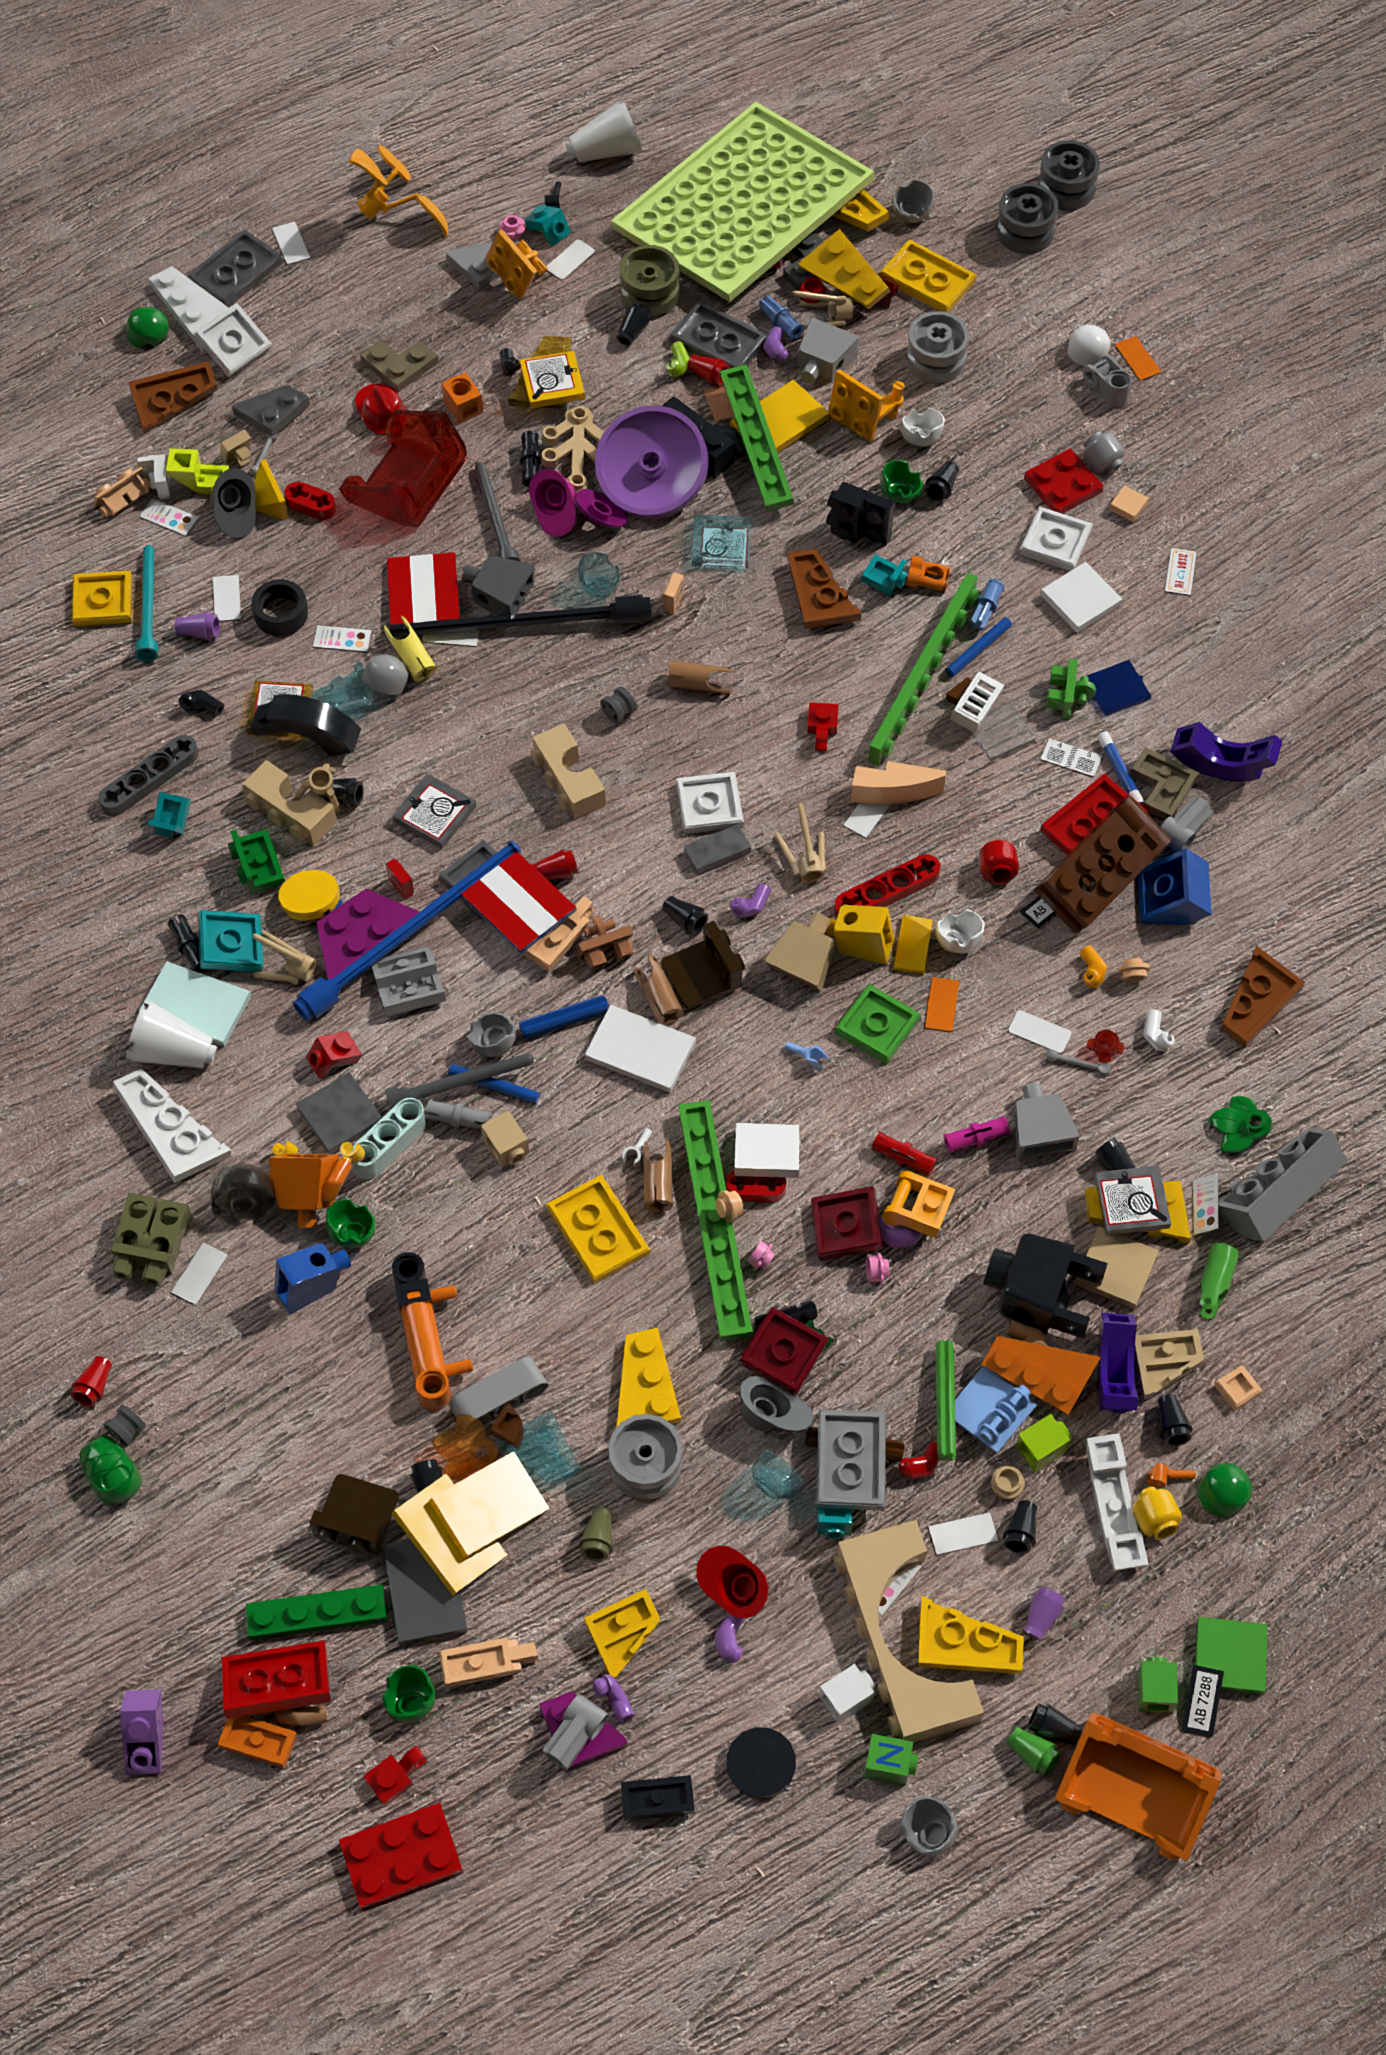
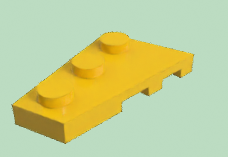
[832,189,889,232]
[1084,1181,1191,1244]
[617,1328,681,1427]

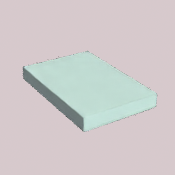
[139,961,251,1047]

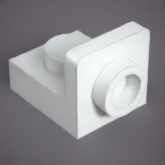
[137,454,171,500]

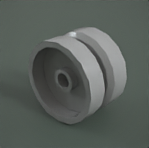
[906,311,969,383]
[608,1414,683,1500]

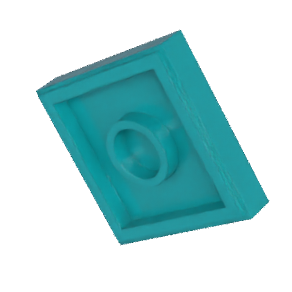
[198,910,264,972]

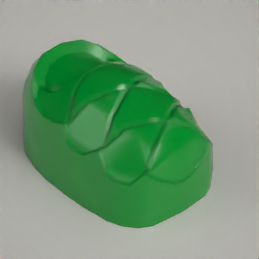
[79,1435,143,1505]

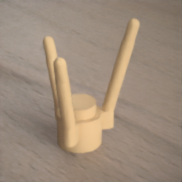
[792,291,853,337]
[294,763,341,813]
[775,803,827,882]
[253,930,316,986]

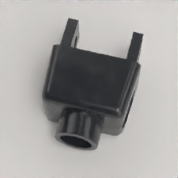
[983,1233,1108,1339]

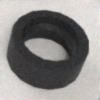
[251,579,308,636]

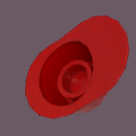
[355,383,407,435]
[696,1545,769,1619]

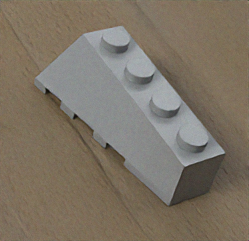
[1218,1127,1348,1242]

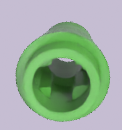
[1007,1727,1061,1776]

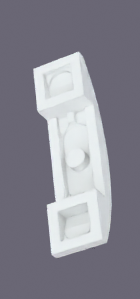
[1086,1433,1149,1571]

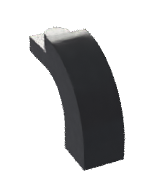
[250,694,361,756]

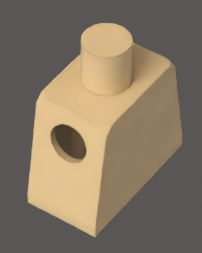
[765,912,835,992]

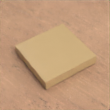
[1074,1226,1159,1309]

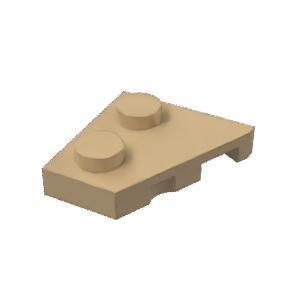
[1134,1329,1204,1400]

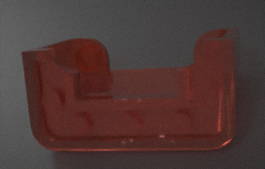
[339,410,467,527]

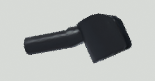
[544,181,562,208]

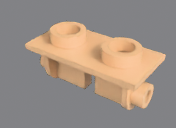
[93,467,151,517]

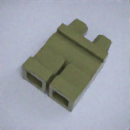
[111,1192,193,1287]

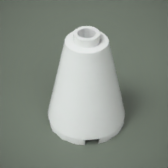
[566,100,642,163]
[126,1000,217,1068]

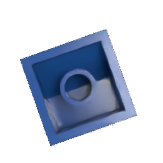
[1138,848,1212,925]

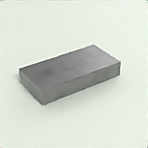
[684,824,751,874]

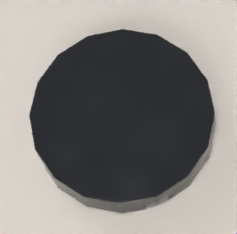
[727,1727,796,1799]

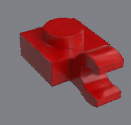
[807,702,839,751]
[363,1745,428,1807]

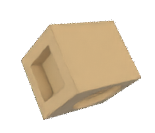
[481,1110,529,1168]

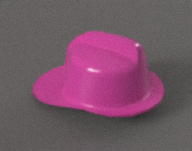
[529,469,577,537]

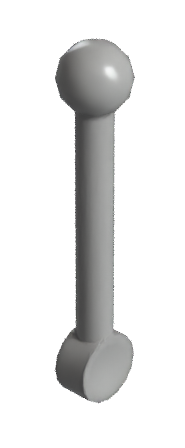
[250,433,278,476]
[1046,1050,1111,1076]

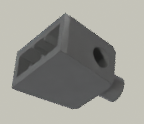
[462,556,535,616]

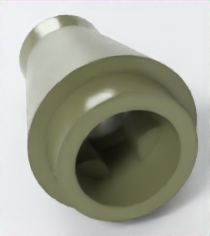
[579,1507,613,1561]

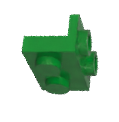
[227,829,285,895]

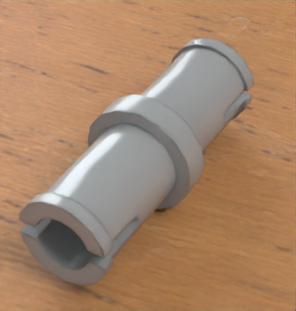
[425,1099,492,1130]

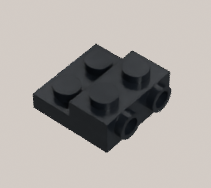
[826,481,895,546]

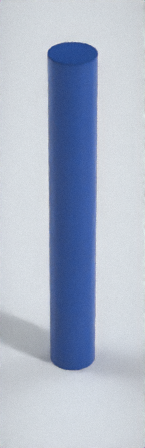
[945,617,1012,677]
[448,1064,540,1105]

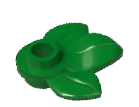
[1208,1096,1272,1153]

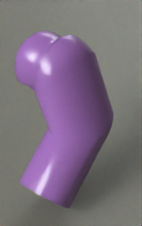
[763,326,788,363]
[730,884,771,918]
[879,1217,921,1248]
[714,1614,745,1663]
[593,1674,635,1723]

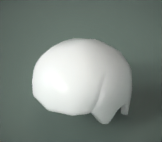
[1067,325,1110,366]
[900,408,945,447]
[935,909,985,953]

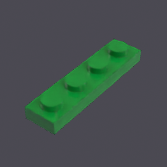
[246,1584,387,1641]

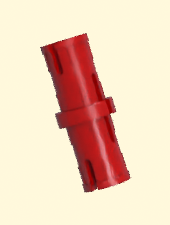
[871,1132,938,1177]

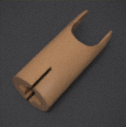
[667,661,736,693]
[633,955,683,1025]
[643,1139,673,1212]

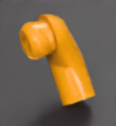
[1079,945,1107,988]

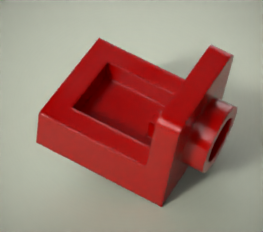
[306,1031,362,1079]

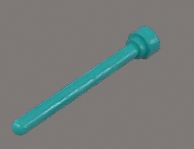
[135,545,158,662]

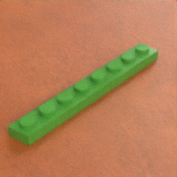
[868,573,980,766]
[678,1100,753,1342]

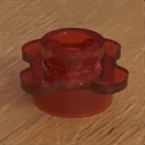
[1087,1029,1125,1063]

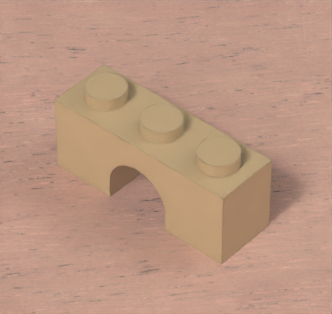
[530,723,606,820]
[242,760,337,846]

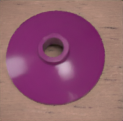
[575,489,627,528]

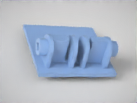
[955,1367,1037,1453]

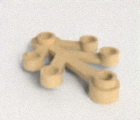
[541,405,605,495]

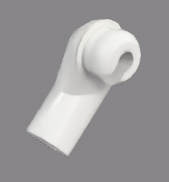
[1143,1009,1175,1052]

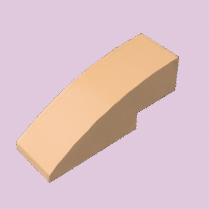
[851,761,947,804]

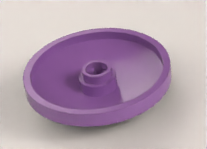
[595,406,708,518]

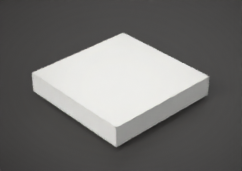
[194,303,272,378]
[1019,506,1093,571]
[1041,562,1123,633]
[676,772,744,834]
[734,1123,799,1178]

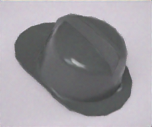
[210,468,256,538]
[739,1376,814,1432]

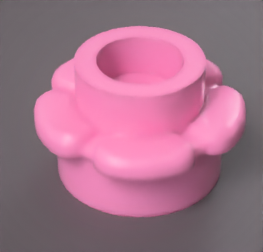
[499,215,525,241]
[746,1240,775,1271]
[866,1253,889,1285]

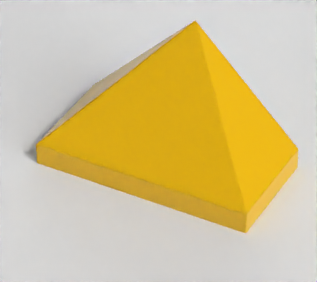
[254,459,288,520]
[893,915,933,975]

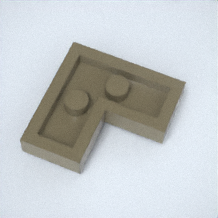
[360,340,439,392]
[1130,747,1199,820]

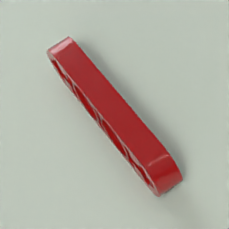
[834,854,941,918]

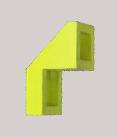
[166,448,229,494]

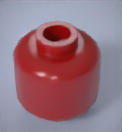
[978,840,1020,885]

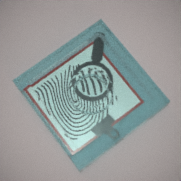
[691,515,751,569]

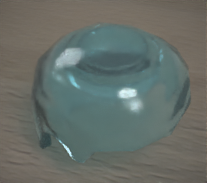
[577,552,620,597]
[752,1450,802,1500]

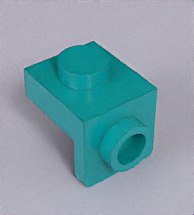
[524,205,571,245]
[861,554,909,596]
[147,792,191,838]
[817,1508,853,1539]

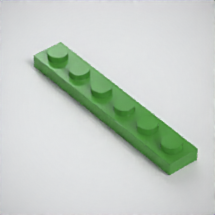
[720,364,794,512]

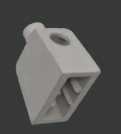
[798,317,859,384]
[1013,1083,1080,1161]

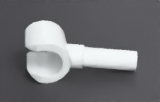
[622,1128,652,1168]

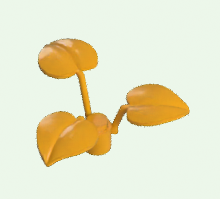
[349,144,448,238]

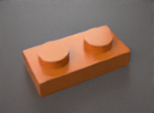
[217,1716,297,1769]

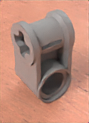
[1083,354,1132,407]

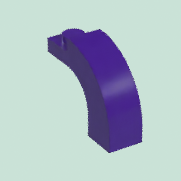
[1170,721,1283,782]
[1097,1312,1138,1413]

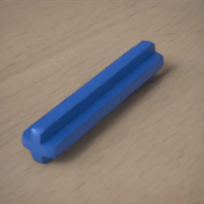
[519,995,609,1039]

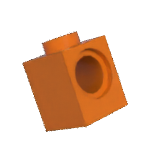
[441,372,483,423]

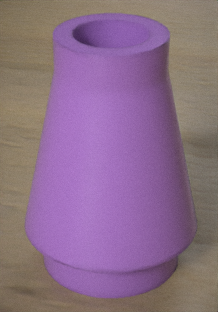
[175,611,220,641]
[1023,1586,1065,1641]

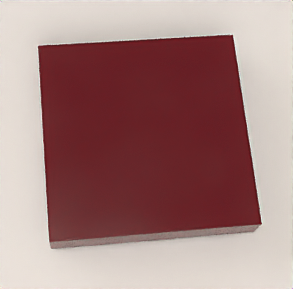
[811,1186,883,1261]
[739,1307,829,1396]

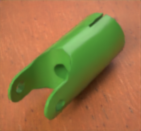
[1200,1243,1239,1319]

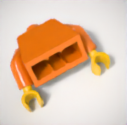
[266,1141,365,1228]

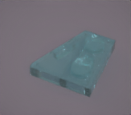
[311,662,376,716]
[494,1411,581,1486]

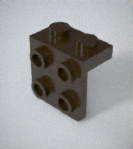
[661,921,745,1009]
[309,1474,399,1556]

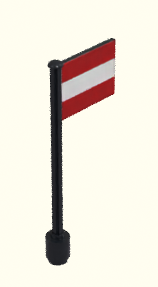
[385,552,652,638]

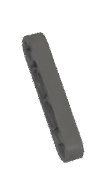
[98,735,199,816]

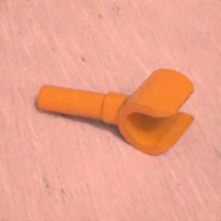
[1147,1463,1196,1488]

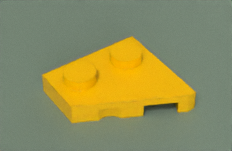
[583,1589,661,1679]

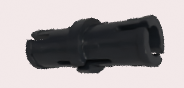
[519,431,541,487]
[167,914,208,973]

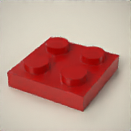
[1024,448,1104,514]

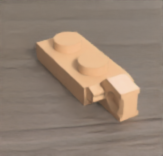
[524,896,594,972]
[439,1637,538,1688]

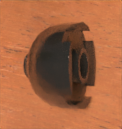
[210,1163,275,1226]

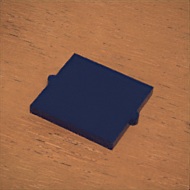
[1087,660,1152,716]

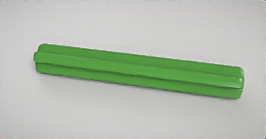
[936,1340,956,1461]

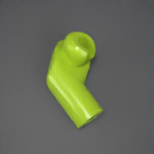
[666,341,690,377]

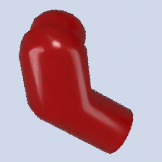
[898,1442,940,1479]

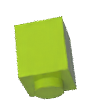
[1015,1414,1071,1472]

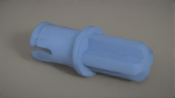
[759,296,804,339]
[969,579,1004,630]

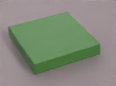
[835,984,921,1064]
[1195,1617,1267,1695]

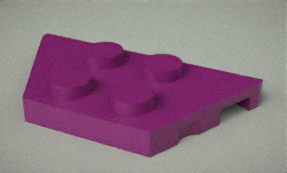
[317,889,419,979]

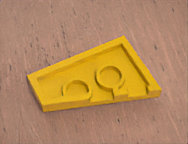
[797,229,890,309]
[918,1596,1024,1674]

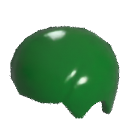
[125,307,169,348]
[880,460,923,504]
[326,1198,376,1249]
[1197,1462,1253,1517]
[382,1665,436,1723]

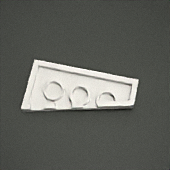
[113,1069,231,1183]

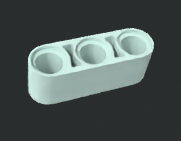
[352,1098,426,1180]

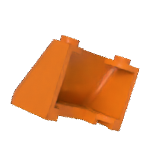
[1055,1712,1222,1862]

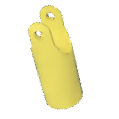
[384,616,437,682]

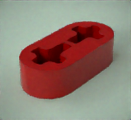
[284,481,336,520]
[726,1170,787,1203]

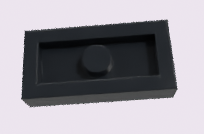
[621,1775,695,1821]

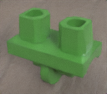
[1047,658,1096,719]

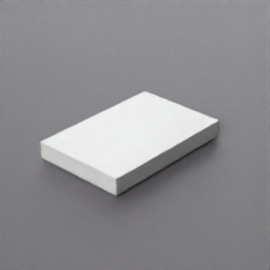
[585,1005,696,1093]

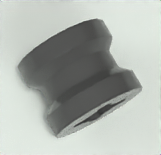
[600,686,637,724]
[103,1404,146,1447]

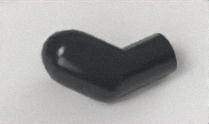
[178,690,225,716]

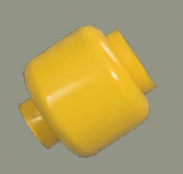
[1132,1487,1182,1540]

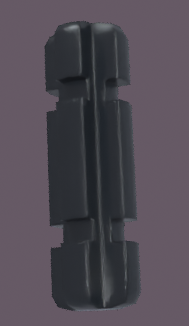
[754,1300,818,1331]

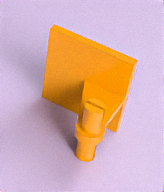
[485,229,548,300]
[828,369,905,442]

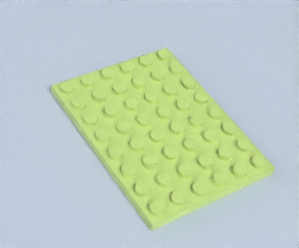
[611,102,874,302]

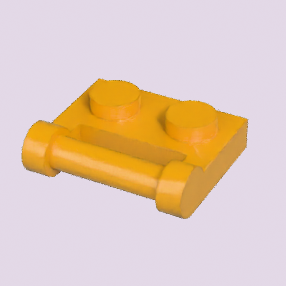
[882,1171,955,1238]

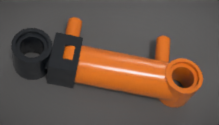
[392,1252,473,1411]

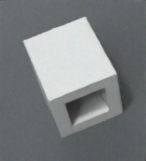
[819,1664,875,1725]

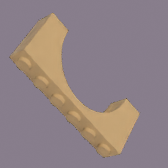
[833,1520,984,1743]

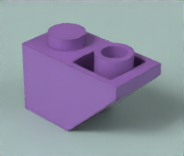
[120,1689,164,1775]

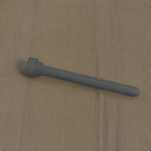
[475,462,521,561]
[385,1053,534,1109]

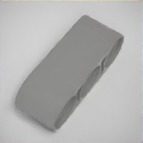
[449,1356,549,1433]

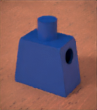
[274,1243,351,1315]

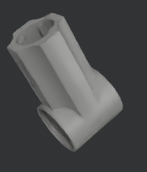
[1160,797,1213,852]
[542,1694,609,1770]

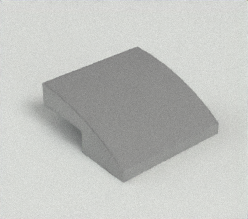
[371,946,446,1017]

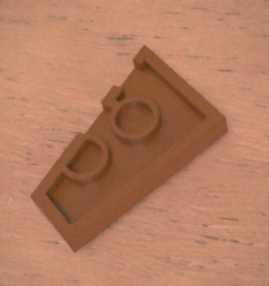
[128,361,217,434]
[787,549,862,629]
[1221,946,1305,1048]

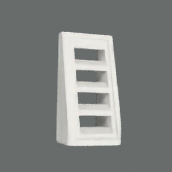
[950,672,1004,733]

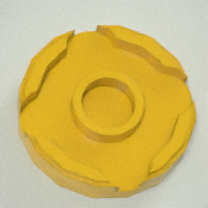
[279,870,340,921]

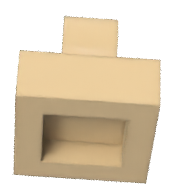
[220,429,252,467]

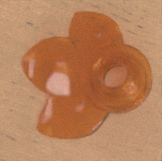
[432,1414,498,1481]

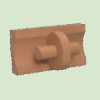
[576,915,634,970]

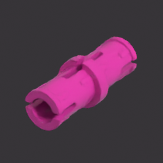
[943,1116,1010,1154]

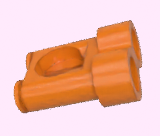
[906,555,951,592]

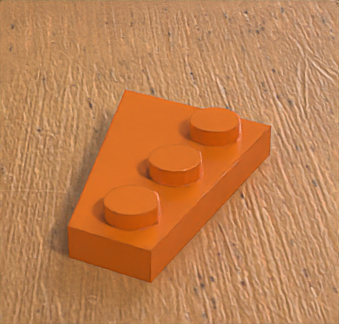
[981,1336,1101,1415]

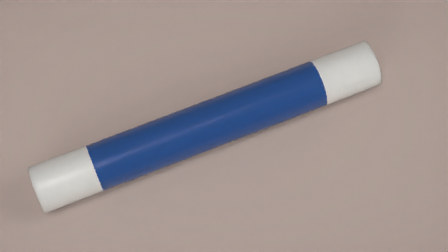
[1097,731,1145,806]

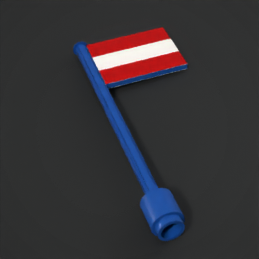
[292,841,577,1022]

